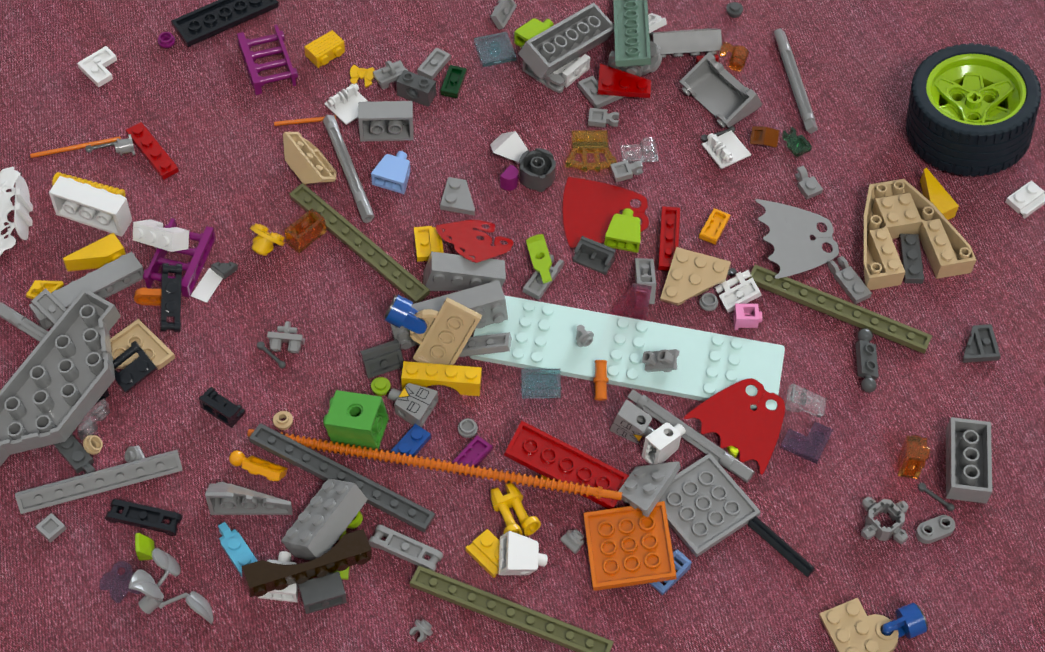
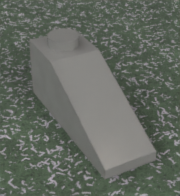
[635,258,656,305]

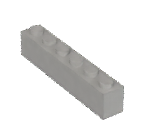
[29,252,144,330]

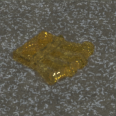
[565,130,617,172]

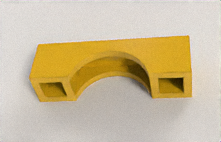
[401,361,482,396]

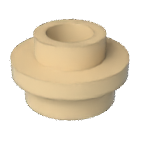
[273,411,293,430]
[83,435,103,455]

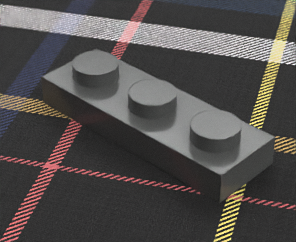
[899,234,924,284]

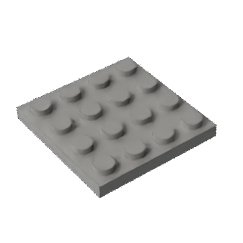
[658,453,761,558]

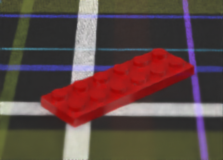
[504,420,629,509]

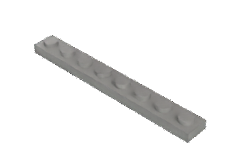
[15,450,183,514]

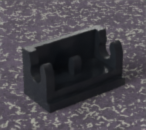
[199,387,246,428]

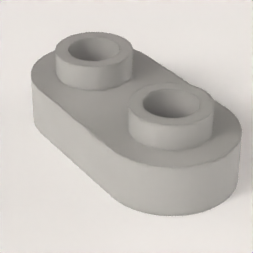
[916,515,955,544]

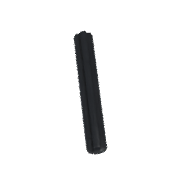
[748,516,815,577]

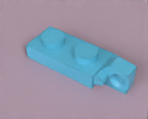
[218,522,258,577]

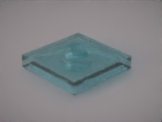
[474,31,516,67]

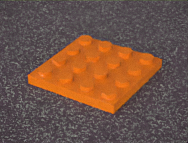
[583,501,677,591]

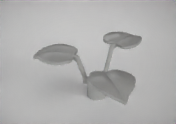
[129,548,213,624]

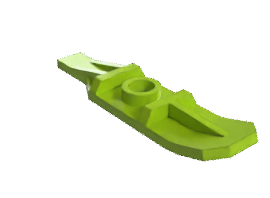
[526,234,552,284]

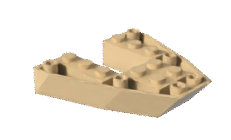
[864,179,976,290]

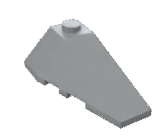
[205,482,293,515]

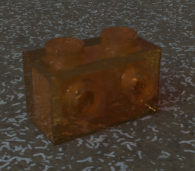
[285,208,326,253]
[898,435,930,479]

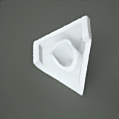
[490,131,528,164]

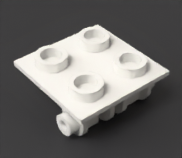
[324,83,368,125]
[702,130,751,169]

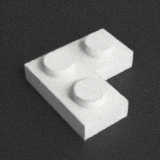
[77,46,117,88]

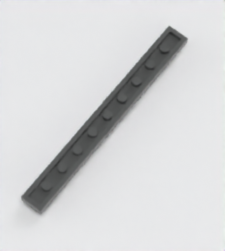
[249,423,435,533]

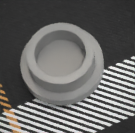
[699,293,718,311]
[458,418,478,438]

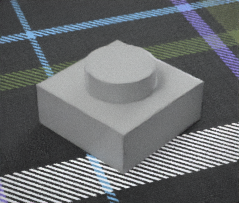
[35,513,66,543]

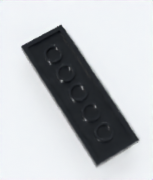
[171,0,279,47]

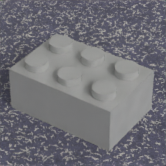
[358,101,414,142]

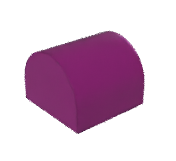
[500,165,518,191]

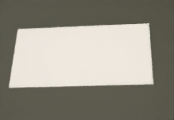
[191,268,223,303]

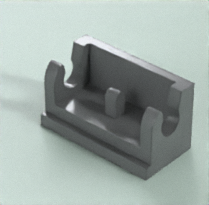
[572,236,616,275]

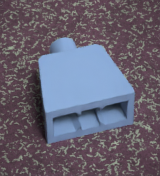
[371,151,410,194]

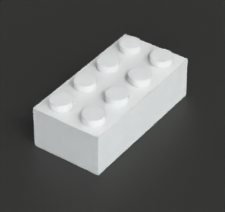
[49,176,132,237]

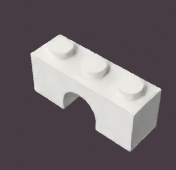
[133,219,189,252]

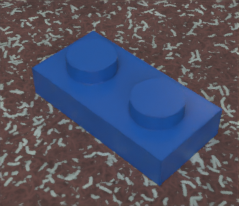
[390,424,431,465]

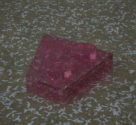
[610,283,652,321]

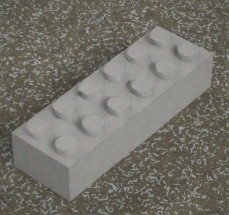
[518,3,614,79]
[390,280,508,350]

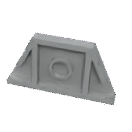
[618,461,681,517]

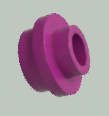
[158,32,175,48]

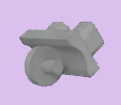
[373,60,408,89]
[267,321,305,354]
[642,349,680,372]

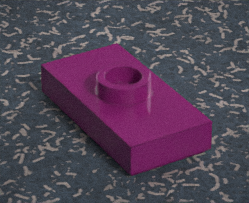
[452,435,493,477]

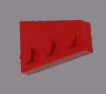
[598,64,651,98]

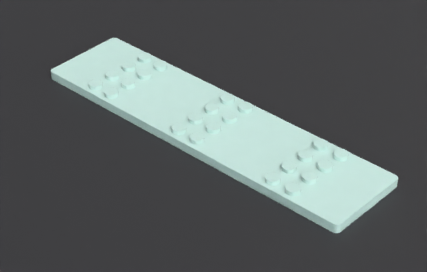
[469,295,785,411]

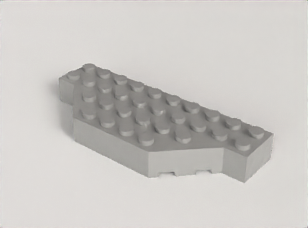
[0,288,121,466]

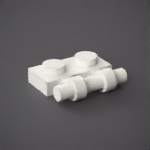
[715,270,762,313]

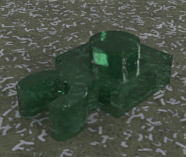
[782,127,812,158]

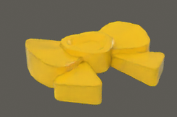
[350,65,375,88]

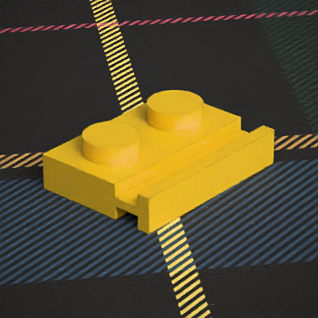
[414,226,444,262]
[465,529,500,578]

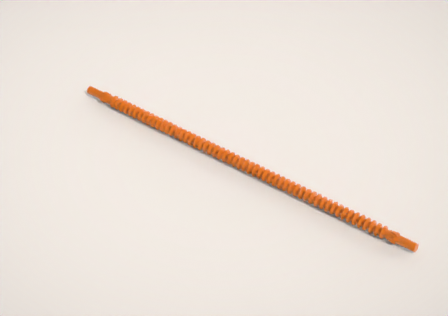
[247,429,623,500]

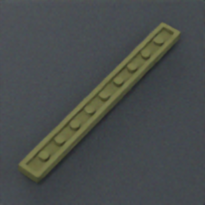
[289,183,430,304]
[748,264,932,354]
[410,565,614,652]

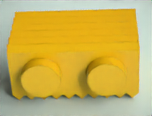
[304,30,345,68]

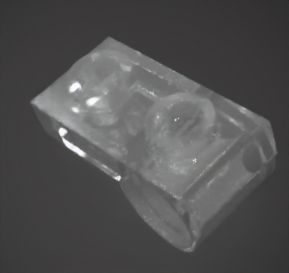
[620,137,659,163]
[785,384,827,418]

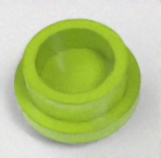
[371,377,391,396]

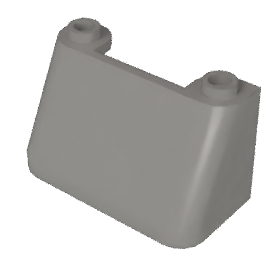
[679,52,763,128]

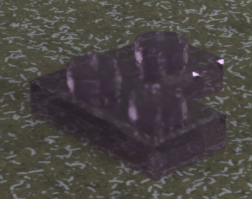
[780,422,833,464]

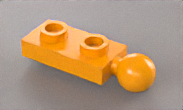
[229,450,288,481]

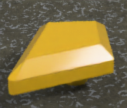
[26,280,64,299]

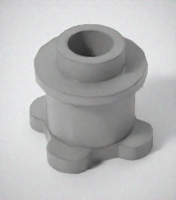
[114,134,135,156]

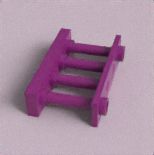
[237,24,298,95]
[143,218,216,298]

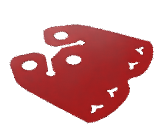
[436,220,514,263]

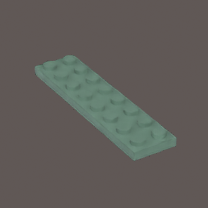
[613,0,651,67]

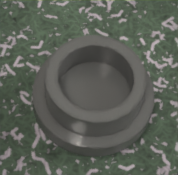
[726,2,743,18]

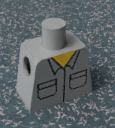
[388,383,438,427]
[609,399,655,443]

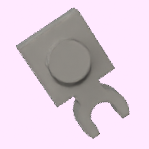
[588,108,619,127]

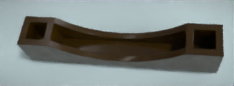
[242,529,372,597]

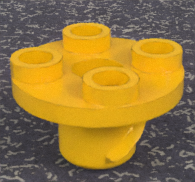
[250,223,285,256]

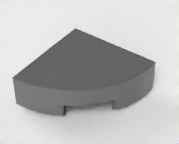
[211,262,238,279]

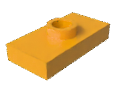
[699,208,731,245]

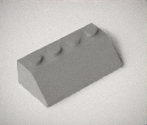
[649,28,722,58]

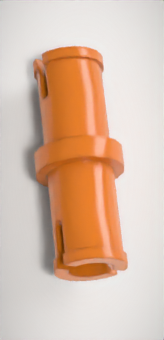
[593,360,609,401]

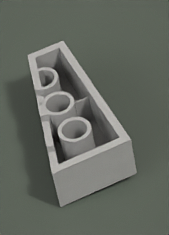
[423,252,506,291]

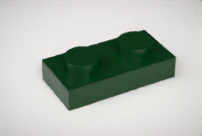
[440,65,467,98]

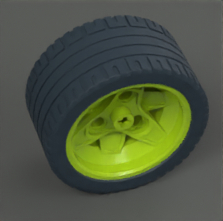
[906,43,1041,177]

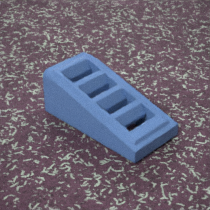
[649,549,692,595]

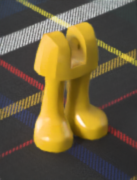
[490,482,541,536]

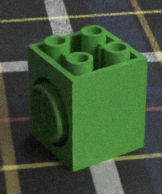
[323,390,389,450]

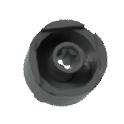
[519,148,556,192]

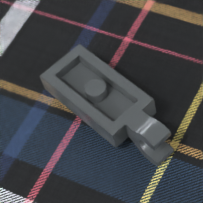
[54,434,95,474]

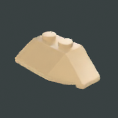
[283,132,337,184]

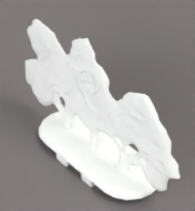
[0,167,33,256]

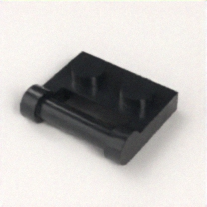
[113,341,158,393]

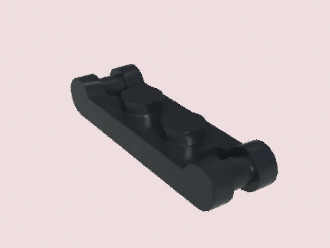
[160,263,182,332]
[105,499,183,536]

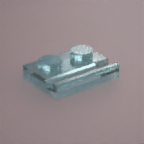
[521,369,561,398]

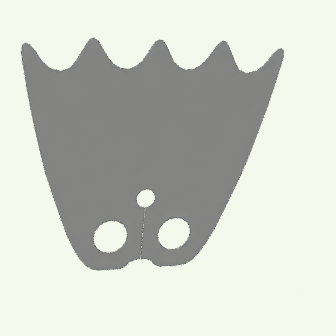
[755,199,839,279]

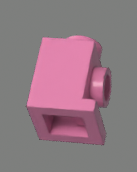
[733,303,762,330]

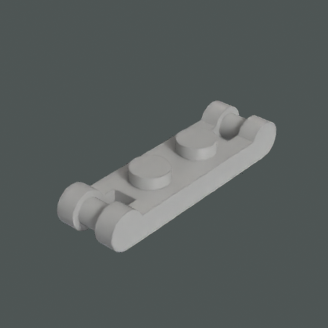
[368,525,443,571]

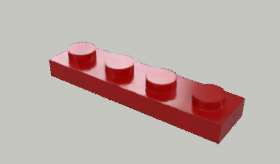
[126,122,179,180]
[658,206,680,271]

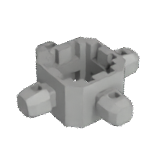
[861,496,909,544]

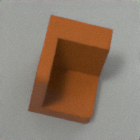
[750,126,780,148]

